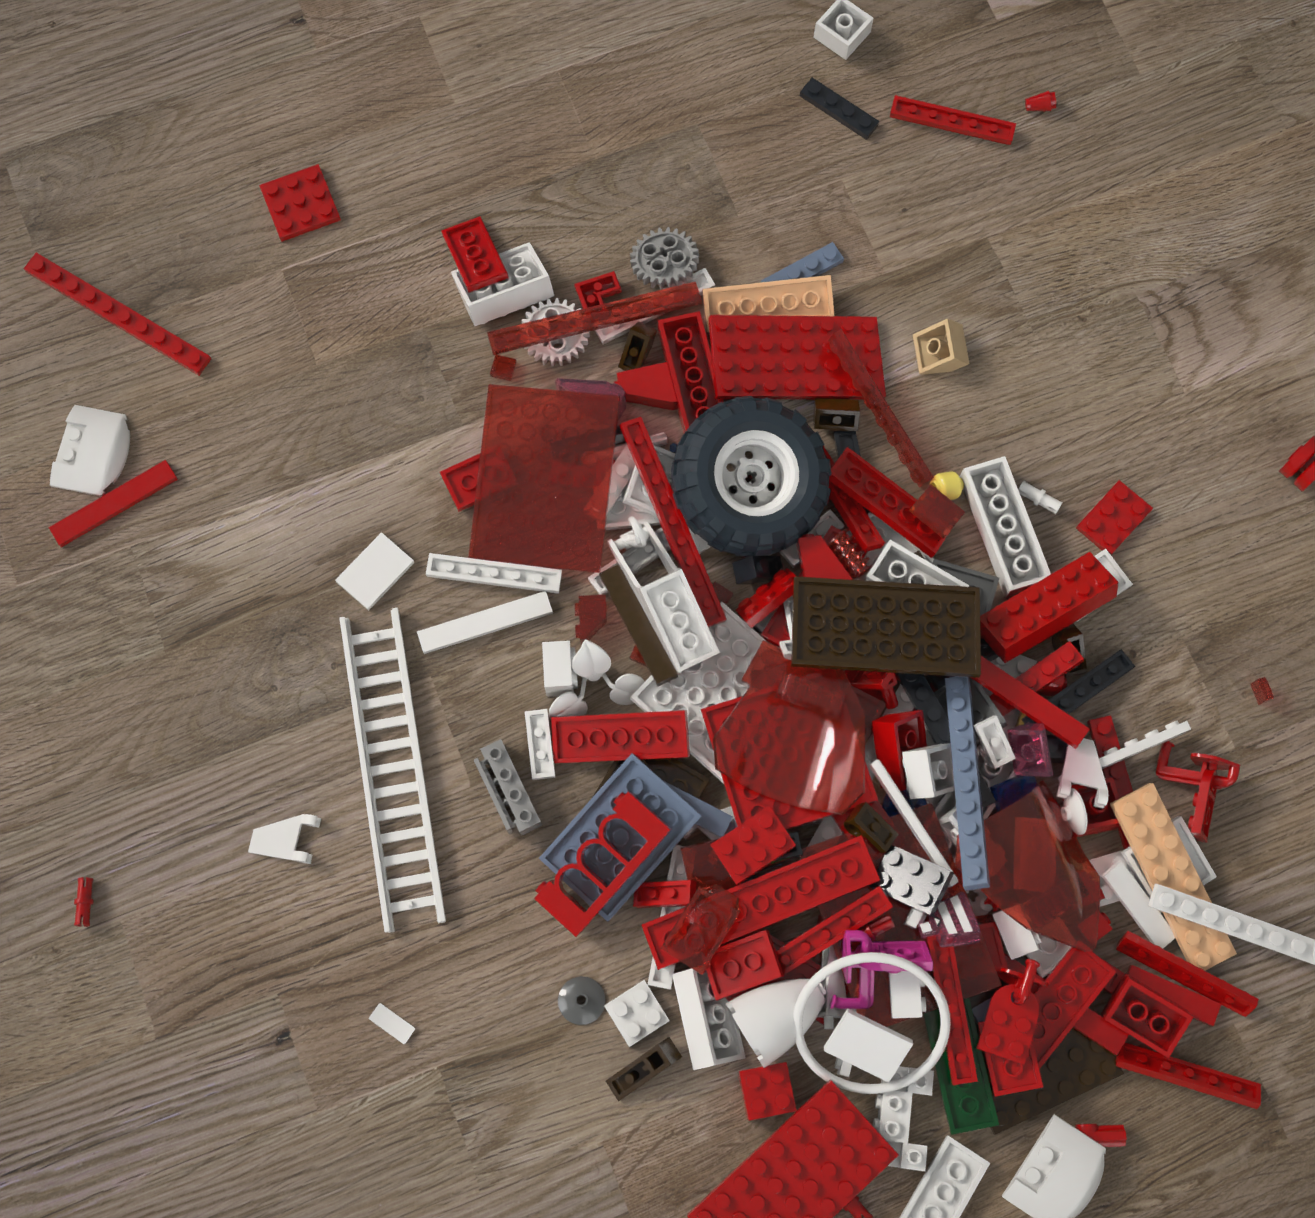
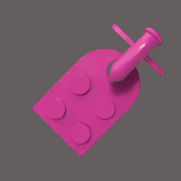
[830,930,933,1009]

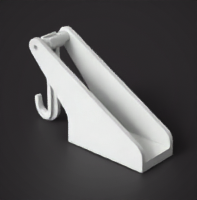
[607,516,720,673]

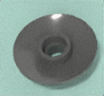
[558,976,605,1025]

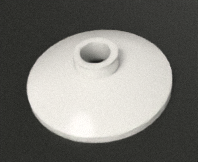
[1061,788,1087,835]

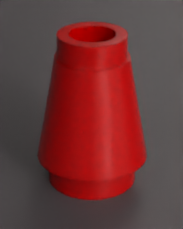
[1025,90,1056,111]

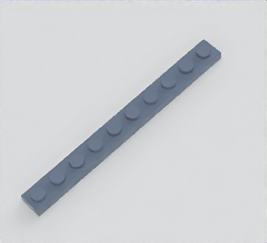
[945,676,990,891]

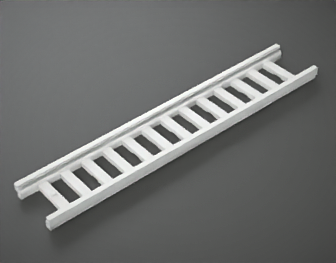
[340,607,446,933]

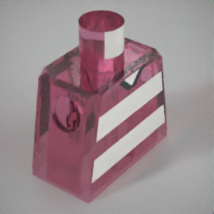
[918,892,981,947]

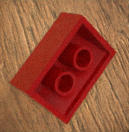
[872,710,927,791]

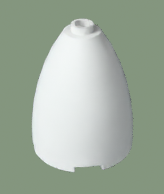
[726,979,827,1067]

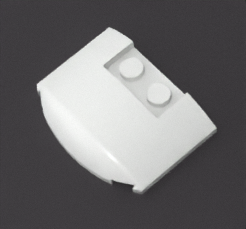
[50,405,130,497]
[1002,1114,1106,1218]

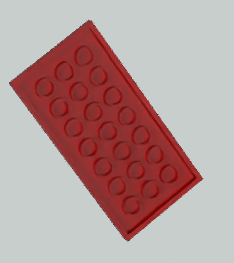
[708,315,886,400]
[687,1079,899,1218]

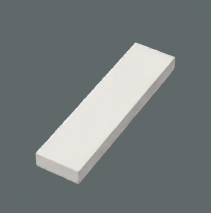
[1101,861,1175,949]

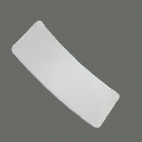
[369,1003,415,1044]

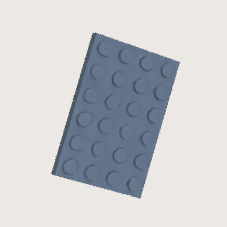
[539,753,702,922]

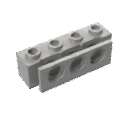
[474,739,542,836]

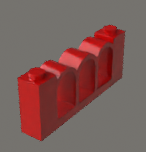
[534,791,672,937]

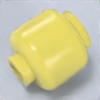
[929,471,964,502]

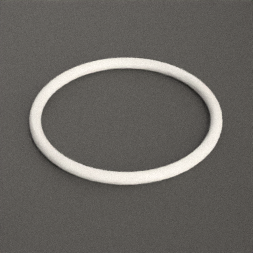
[794,952,951,1094]

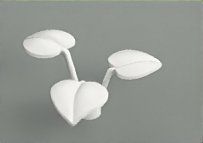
[549,639,645,719]

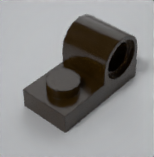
[843,802,899,853]

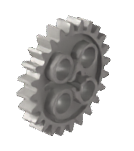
[630,227,699,290]

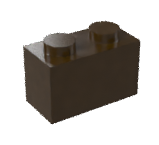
[813,398,860,431]

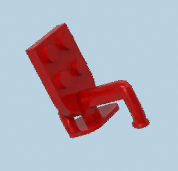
[1156,741,1241,843]
[976,959,1049,1065]

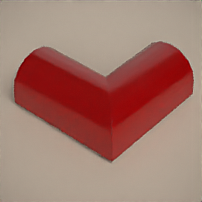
[574,271,622,326]

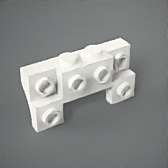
[873,1066,934,1171]

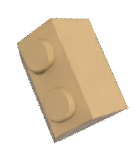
[913,318,970,375]

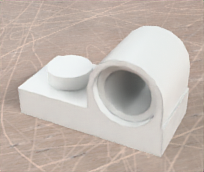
[973,715,1016,769]

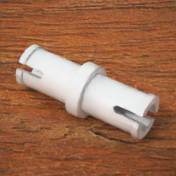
[1018,481,1063,515]

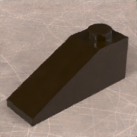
[606,1037,682,1102]

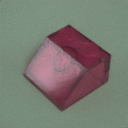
[1007,723,1053,777]

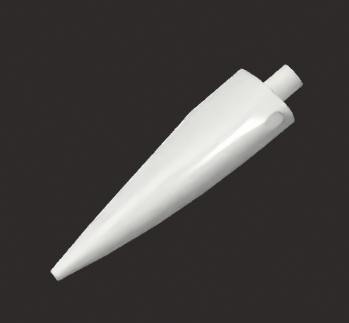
[817,943,847,1029]

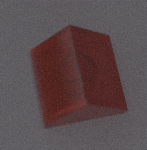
[909,484,965,539]

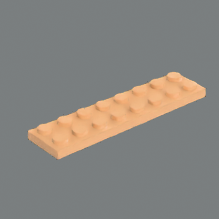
[1110,783,1237,971]

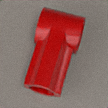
[1075,1124,1127,1147]

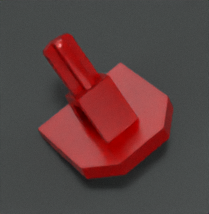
[850,671,898,709]

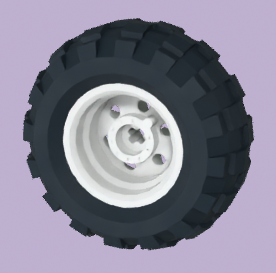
[671,396,832,557]

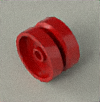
[1279,436,1315,492]

